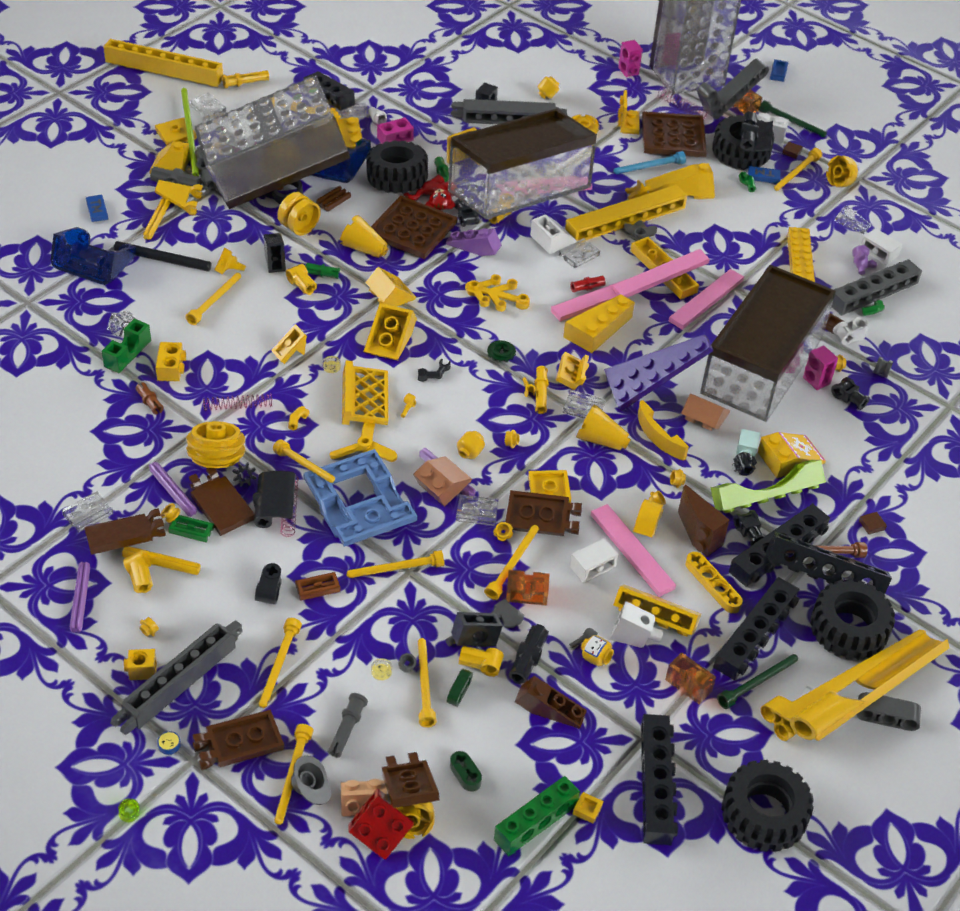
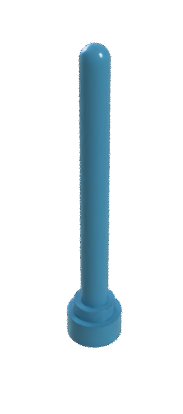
[613,151,686,174]

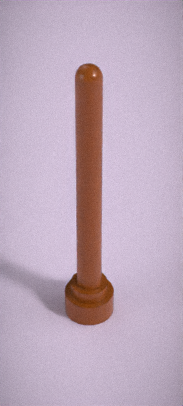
[785,542,868,558]

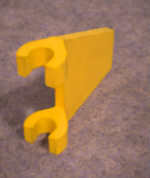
[155,180,203,215]

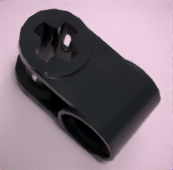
[255,563,282,604]

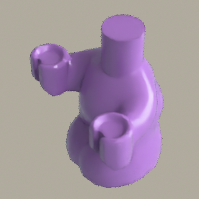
[852,245,877,275]

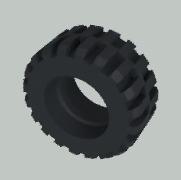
[712,115,775,170]
[366,140,428,194]
[810,580,895,660]
[721,760,814,852]

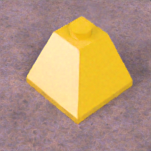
[149,141,190,174]

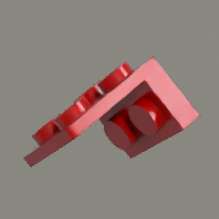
[348,788,414,859]

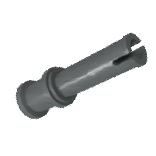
[328,693,368,758]

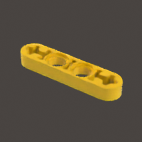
[685,551,743,613]

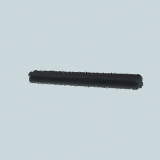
[113,241,212,271]

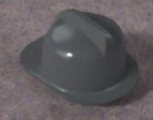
[291,755,331,805]

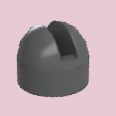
[398,653,416,672]

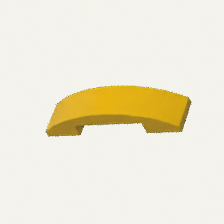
[638,400,689,461]

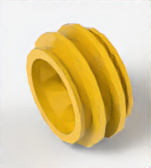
[186,421,245,468]

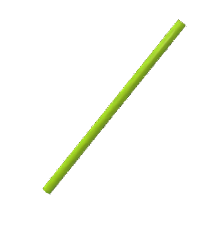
[181,88,199,177]

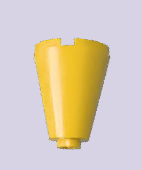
[340,215,389,258]
[576,404,631,450]

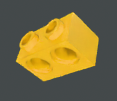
[156,342,186,381]

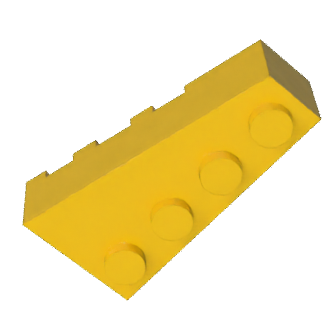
[563,294,635,353]

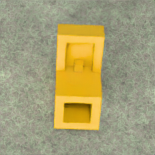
[633,499,664,537]

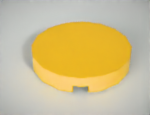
[572,114,599,134]

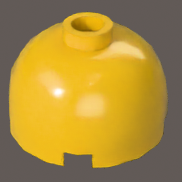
[826,156,858,187]
[397,802,435,839]

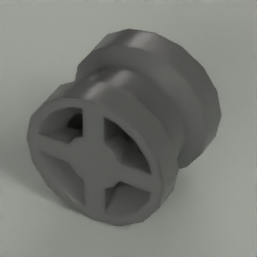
[873,357,893,378]

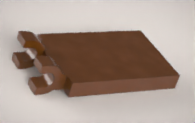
[189,468,255,536]
[505,490,582,536]
[84,508,166,555]
[192,709,284,770]
[381,752,439,808]

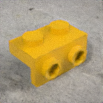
[556,351,589,390]

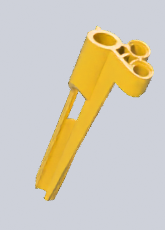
[760,629,950,741]

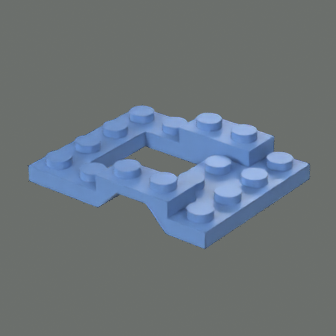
[303,449,417,547]

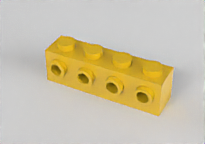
[613,584,701,636]

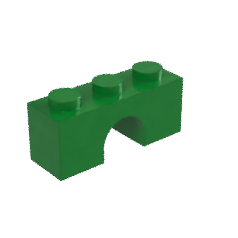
[101,318,152,373]

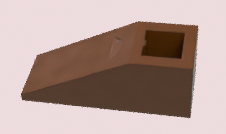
[515,675,587,728]

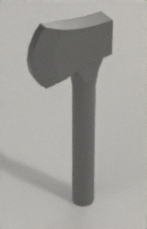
[445,599,524,646]

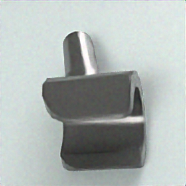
[569,628,598,648]

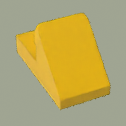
[271,324,307,364]

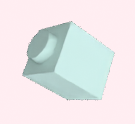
[736,429,760,457]

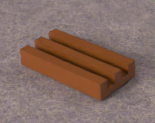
[295,572,341,601]

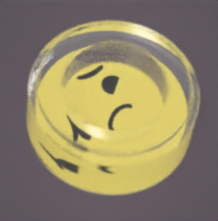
[323,356,341,373]
[371,658,392,680]

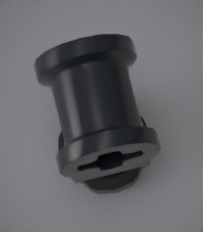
[454,197,479,227]
[831,377,870,410]
[733,510,765,546]

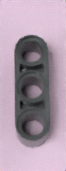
[857,692,921,731]

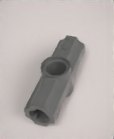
[195,146,219,190]
[150,167,202,186]

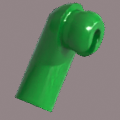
[739,172,756,192]
[862,300,885,316]

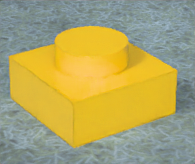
[573,792,604,824]

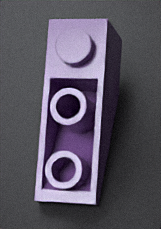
[446,228,502,256]

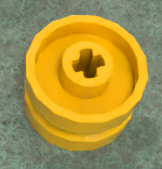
[277,192,321,236]

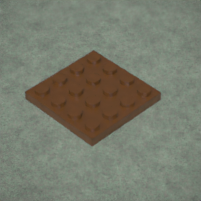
[642,111,707,157]
[371,195,458,259]

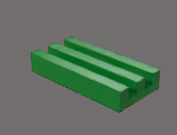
[168,515,214,543]

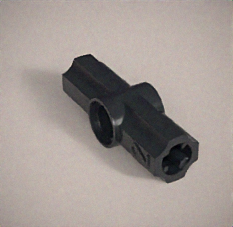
[509,624,549,685]

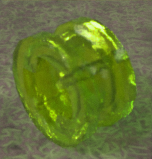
[118,799,140,822]

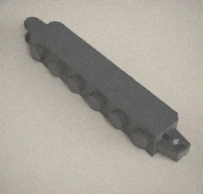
[451,99,567,124]
[110,620,242,735]

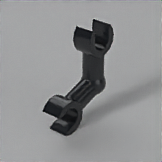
[418,359,451,382]

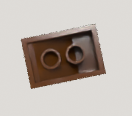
[678,485,730,557]

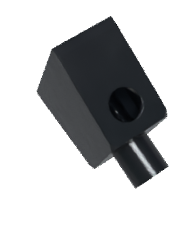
[263,233,286,273]

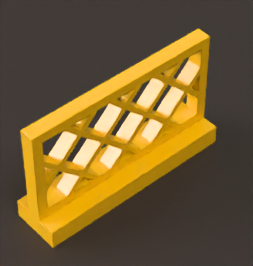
[342,360,388,425]

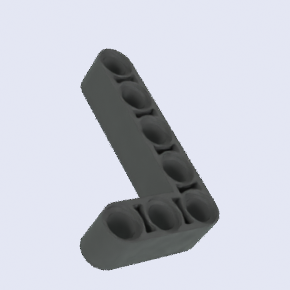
[697,59,769,119]

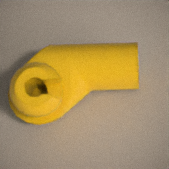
[288,406,310,430]

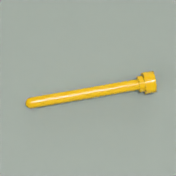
[774,148,822,191]
[185,273,242,325]
[273,439,335,483]
[484,525,539,600]
[346,550,444,578]
[259,618,302,708]
[418,638,437,727]
[274,724,314,825]

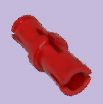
[570,275,606,292]

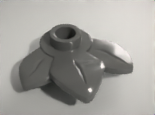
[624,220,657,241]

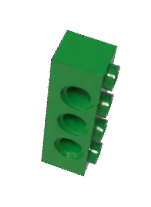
[494,776,580,856]

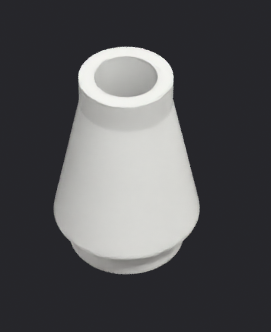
[368,107,387,125]

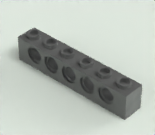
[830,259,922,316]

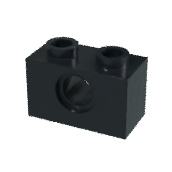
[451,612,503,647]

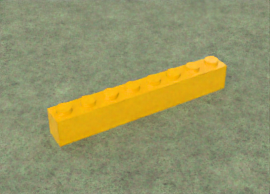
[103,39,223,87]
[565,185,687,244]

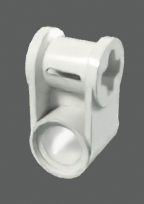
[833,317,869,345]

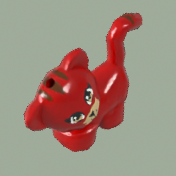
[403,174,457,210]

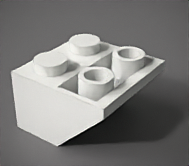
[530,215,577,254]

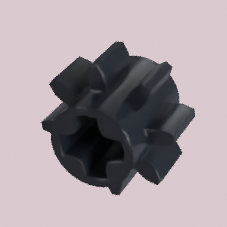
[732,452,757,476]
[232,462,256,487]

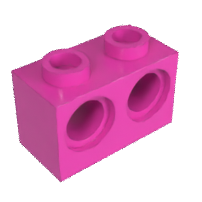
[618,40,643,77]
[377,117,414,144]
[803,345,838,390]

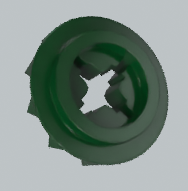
[487,340,516,363]

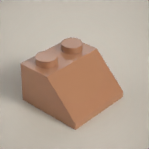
[681,393,731,431]
[413,456,472,507]

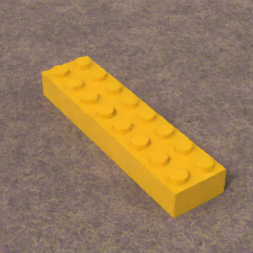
[787,227,815,282]
[630,237,699,300]

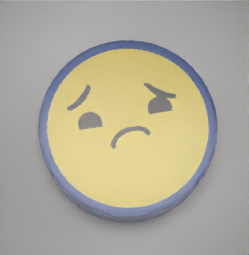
[157,731,181,755]

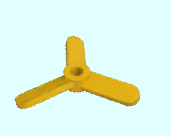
[329,422,398,462]

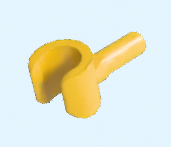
[522,377,536,397]
[401,393,416,418]

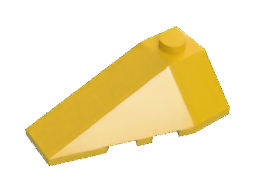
[645,163,715,199]

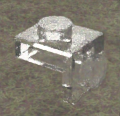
[107,311,138,337]

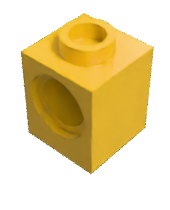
[124,649,157,680]

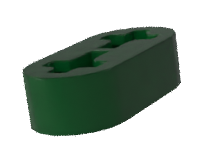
[447,668,473,707]
[450,751,482,792]

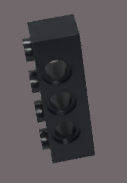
[303,71,356,111]

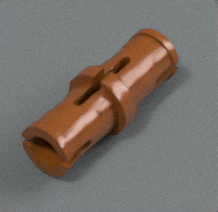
[135,382,164,414]

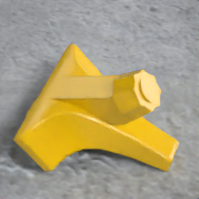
[625,180,651,200]
[215,248,246,274]

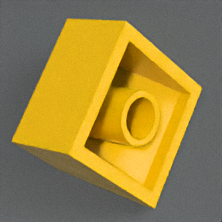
[365,267,416,307]

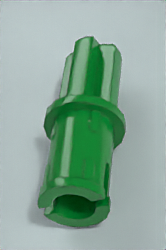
[434,156,451,183]
[305,263,340,279]

